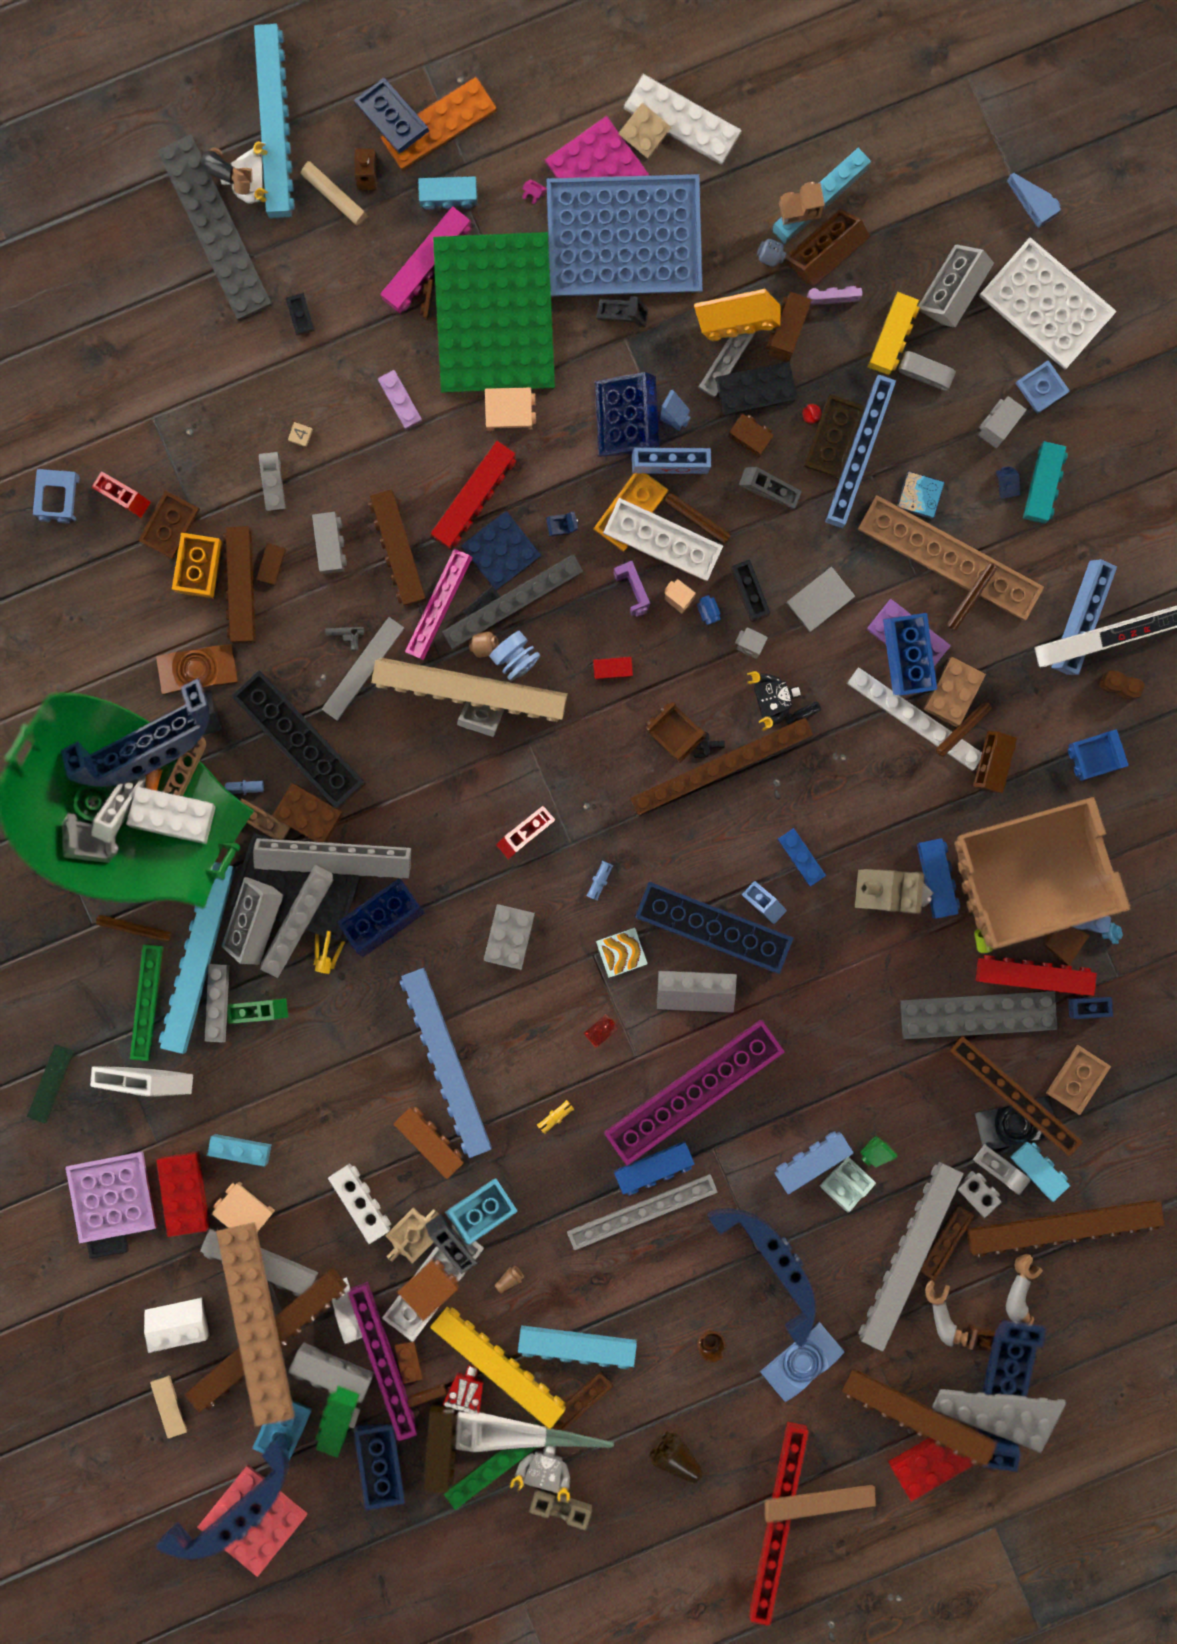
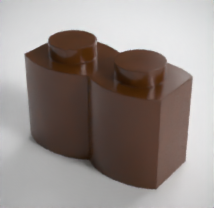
[1099,670,1145,700]

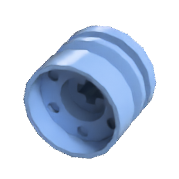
[489,630,541,682]

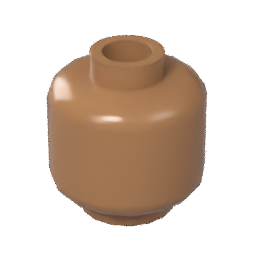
[469,632,499,658]

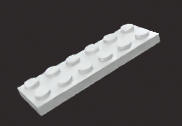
[624,74,741,165]
[603,498,723,582]
[382,1225,484,1342]

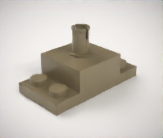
[855,869,924,913]

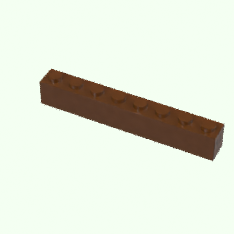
[949,1036,1083,1157]
[842,1368,997,1467]

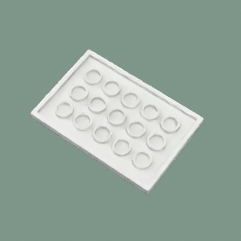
[979,238,1116,370]

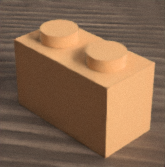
[664,579,696,613]

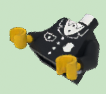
[747,671,801,731]

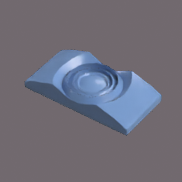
[760,1322,844,1402]

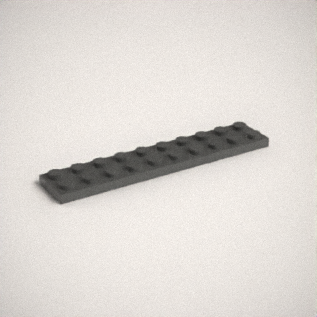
[157,135,272,321]

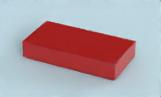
[593,657,633,679]

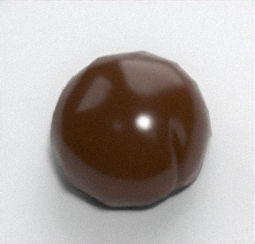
[697,1330,726,1363]

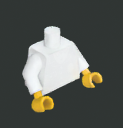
[221,141,268,203]

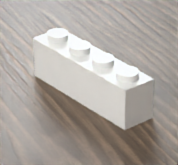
[92,776,146,843]

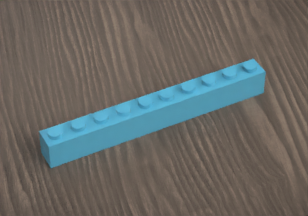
[254,24,294,218]
[159,862,236,1054]

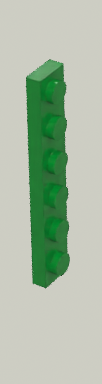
[444,1421,540,1510]

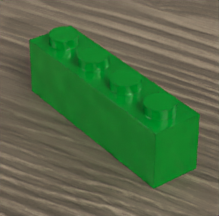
[315,1385,360,1458]

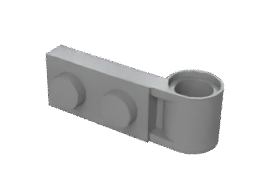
[259,452,286,511]
[973,1144,1031,1195]

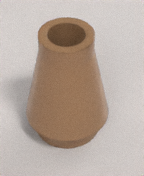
[495,1266,524,1293]

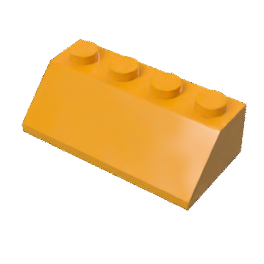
[694,289,780,341]

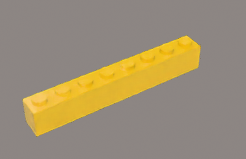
[430,1307,566,1429]

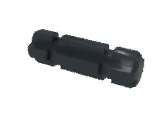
[785,702,821,725]

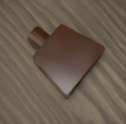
[1043,926,1090,966]

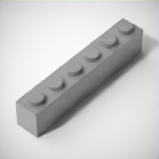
[261,865,333,978]
[200,1227,319,1297]

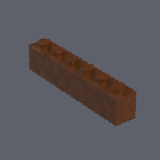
[368,489,427,607]
[223,526,256,644]

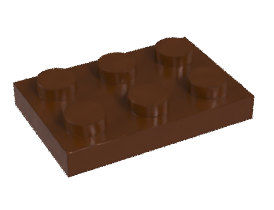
[138,491,200,559]

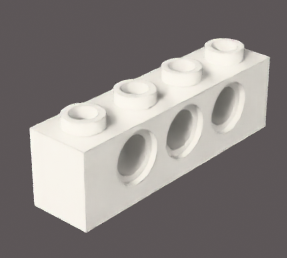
[328,1163,391,1244]

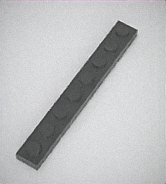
[442,554,583,649]

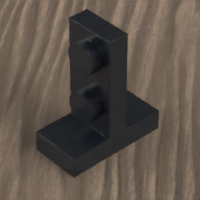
[596,297,649,328]

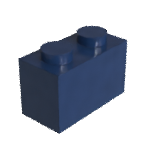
[1068,996,1113,1019]

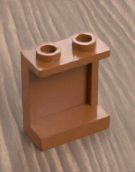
[397,1258,459,1321]

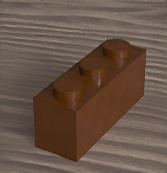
[973,731,1017,793]

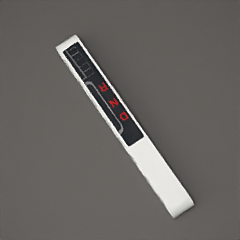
[1035,606,1177,667]

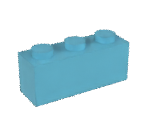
[419,177,477,209]
[207,1134,272,1166]
[1010,1141,1070,1202]

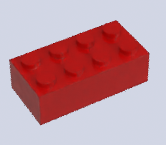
[156,1151,210,1237]
[888,1437,975,1502]

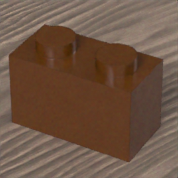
[728,414,774,458]

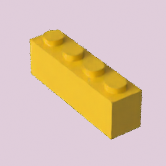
[868,292,920,375]

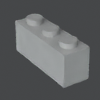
[312,512,347,574]

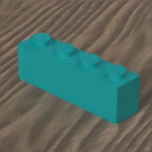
[1023,441,1068,524]

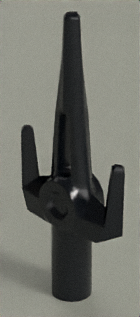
[694,732,725,758]

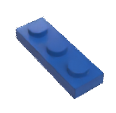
[778,828,826,887]

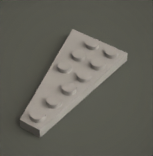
[932,1390,1066,1452]

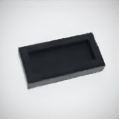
[87,1234,129,1259]

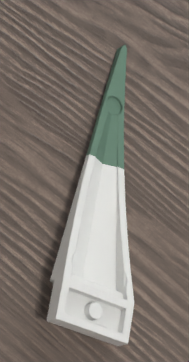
[456,1412,614,1452]

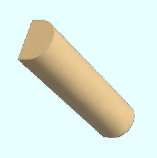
[301,161,367,225]

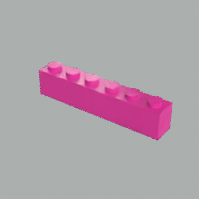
[380,206,471,313]

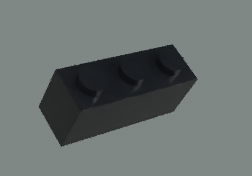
[730,559,770,623]

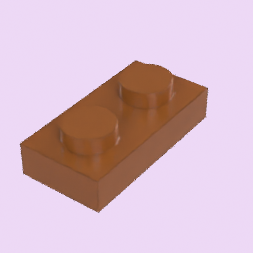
[395,1341,423,1384]

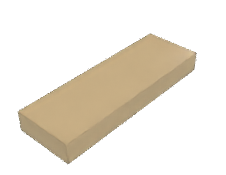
[150,1375,187,1438]

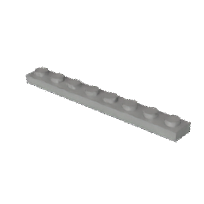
[567,1174,718,1250]

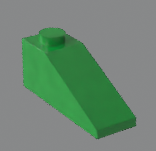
[227,998,288,1024]
[860,1135,898,1168]

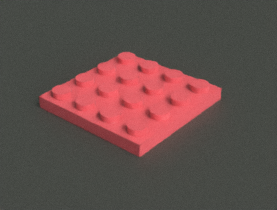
[197,1465,308,1577]

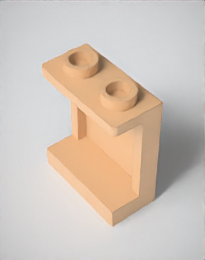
[485,388,536,431]
[212,1181,275,1232]

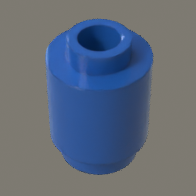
[696,595,721,625]

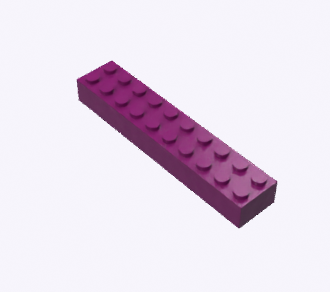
[604,1019,784,1165]

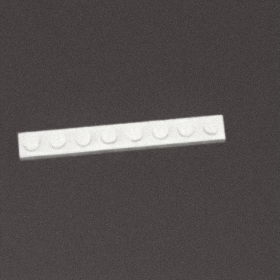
[847,667,982,771]

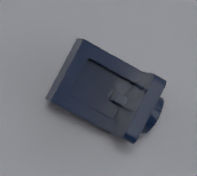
[996,466,1020,498]
[546,511,578,536]

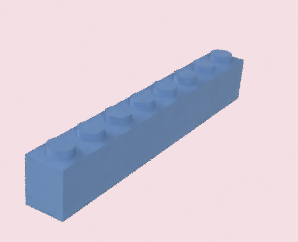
[825,375,896,528]

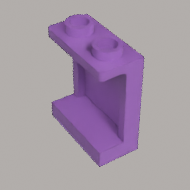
[614,561,650,617]

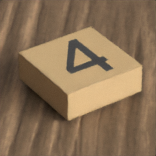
[288,422,313,448]

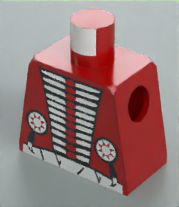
[443,1365,484,1415]

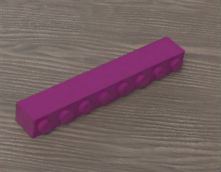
[347,1282,419,1441]

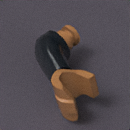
[201,148,253,195]

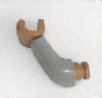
[1006,1254,1043,1325]
[926,1279,969,1347]

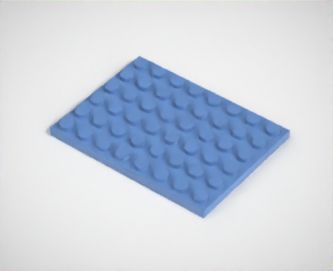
[547,174,702,296]

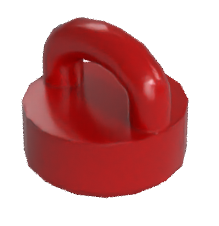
[802,404,822,424]

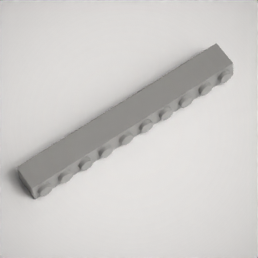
[859,1162,963,1351]

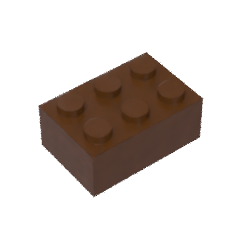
[766,292,812,362]
[272,783,344,843]

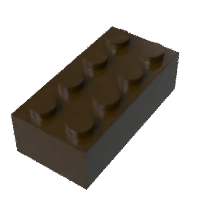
[424,1403,459,1493]

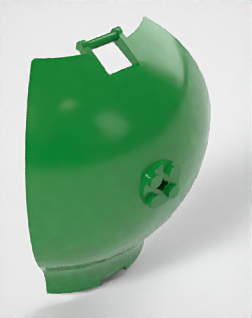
[0,693,254,909]

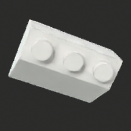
[145,1298,210,1352]

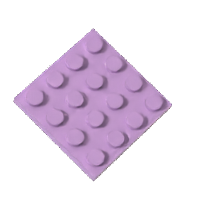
[66,1151,157,1243]

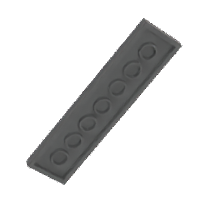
[900,991,1057,1039]

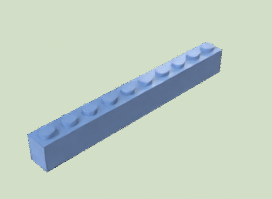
[400,968,492,1158]

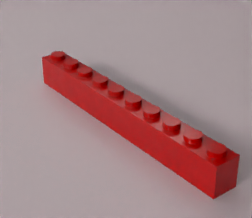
[749,1422,808,1626]

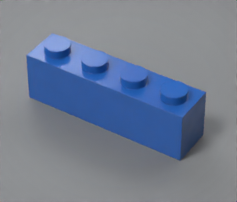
[917,838,960,918]
[614,1141,694,1196]

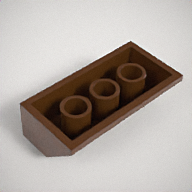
[784,209,870,286]

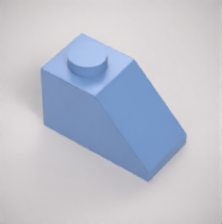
[742,881,787,924]

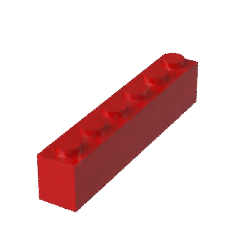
[431,441,517,550]
[975,955,1097,996]

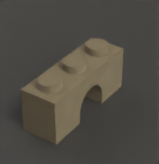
[530,1487,592,1530]

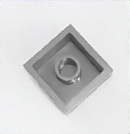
[978,396,1026,448]

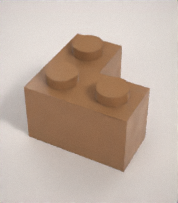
[779,182,825,225]

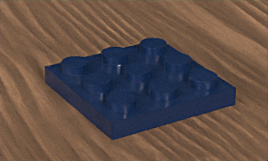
[461,511,541,591]

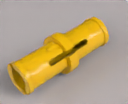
[537,1100,574,1134]

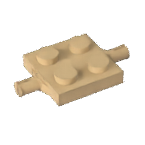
[385,1207,439,1263]

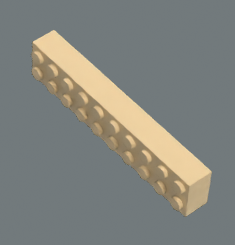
[371,658,567,722]

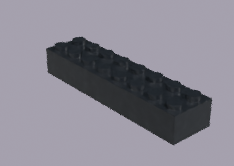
[231,670,366,809]

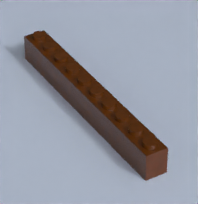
[630,718,813,816]
[966,1199,1165,1257]
[185,1267,347,1413]

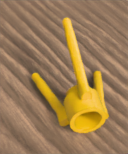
[313,931,345,974]

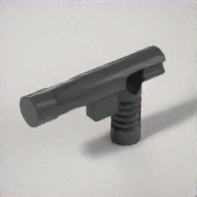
[325,627,364,651]

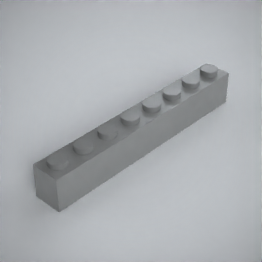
[253,838,411,878]

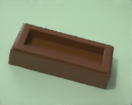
[256,543,286,586]
[407,1383,447,1408]

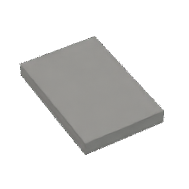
[786,567,855,632]

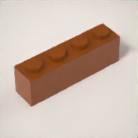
[393,1106,464,1179]

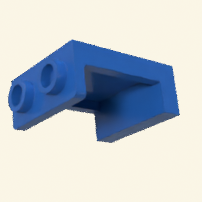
[1068,729,1129,781]

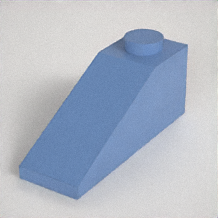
[1007,173,1061,228]
[660,390,691,431]

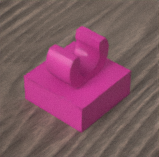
[523,179,547,204]

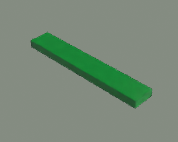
[130,944,163,1061]

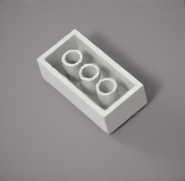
[127,787,216,844]

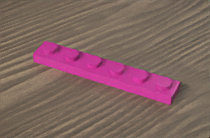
[405,549,473,660]

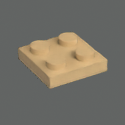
[618,103,672,159]

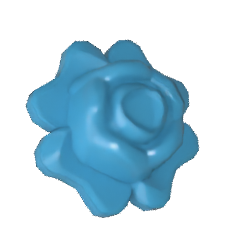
[1102,922,1123,944]

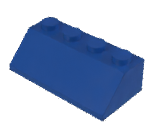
[883,613,937,695]

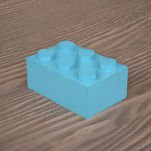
[445,1179,517,1245]

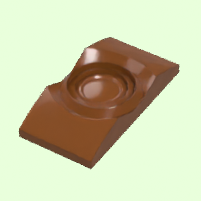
[156,644,238,694]

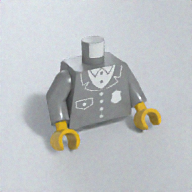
[510,1446,570,1503]

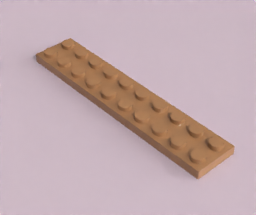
[857,495,1044,621]
[216,1222,295,1426]

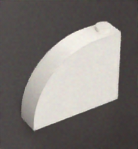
[90,1067,193,1096]

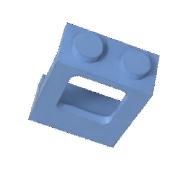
[33,469,80,523]

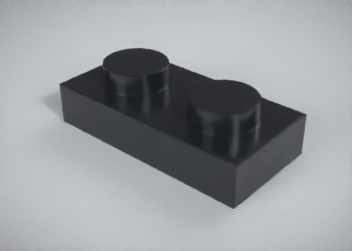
[285,293,315,336]
[463,586,501,616]

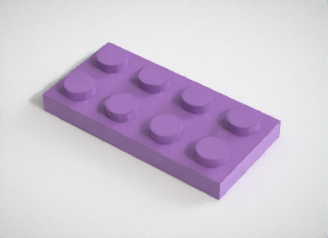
[866,599,951,666]

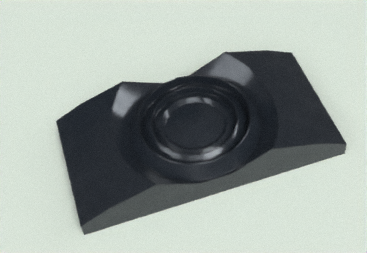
[974,1095,1055,1149]

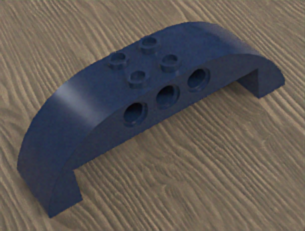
[61,679,209,786]
[707,1208,815,1348]
[978,1321,1046,1472]
[155,1433,289,1559]

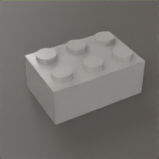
[483,904,535,970]

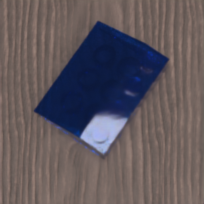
[595,372,659,457]

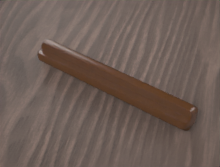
[665,493,730,544]
[948,563,997,631]
[936,701,992,757]
[96,915,171,942]

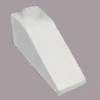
[332,1278,362,1343]

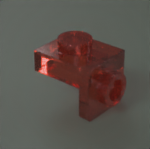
[583,1014,618,1048]

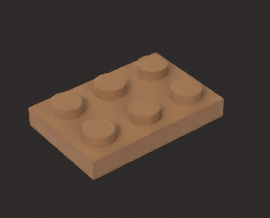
[1046,1045,1111,1115]

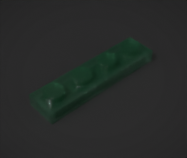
[27,1044,74,1124]

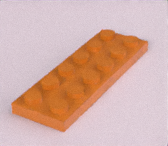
[381,77,497,171]

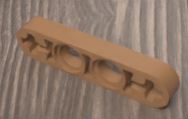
[163,737,206,797]

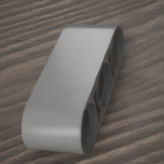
[898,351,956,390]

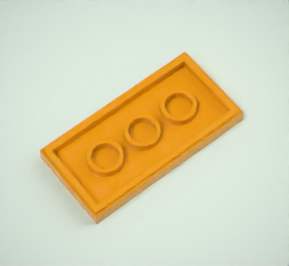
[593,473,669,552]

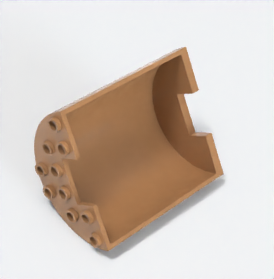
[955,797,1130,949]

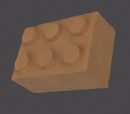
[922,657,986,727]

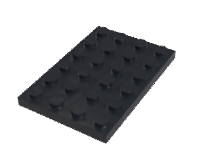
[229,833,361,941]

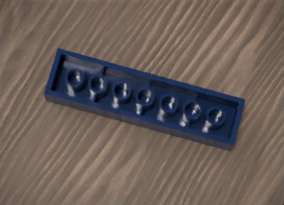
[635,882,793,974]

